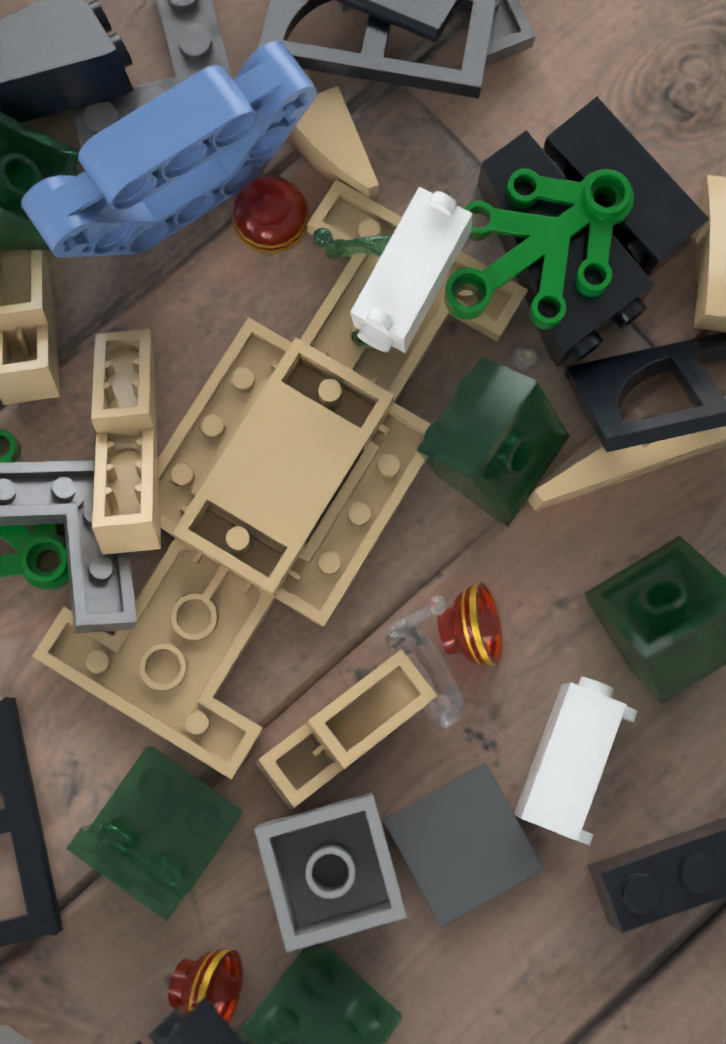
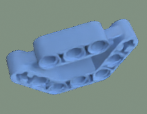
[21,41,317,258]

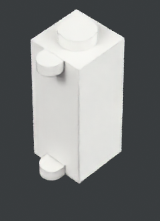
[350,187,472,353]
[514,677,638,846]

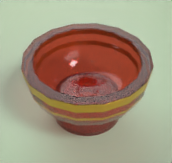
[231,176,310,254]
[438,582,503,666]
[168,949,243,1024]

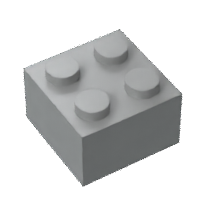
[254,792,407,953]

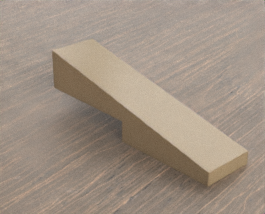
[91,328,161,555]
[527,396,726,511]

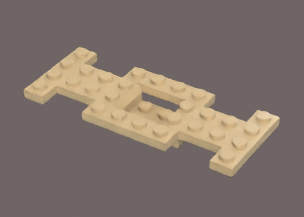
[32,179,528,780]

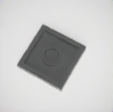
[383,763,544,928]

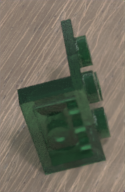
[66,746,243,921]
[233,942,402,1044]

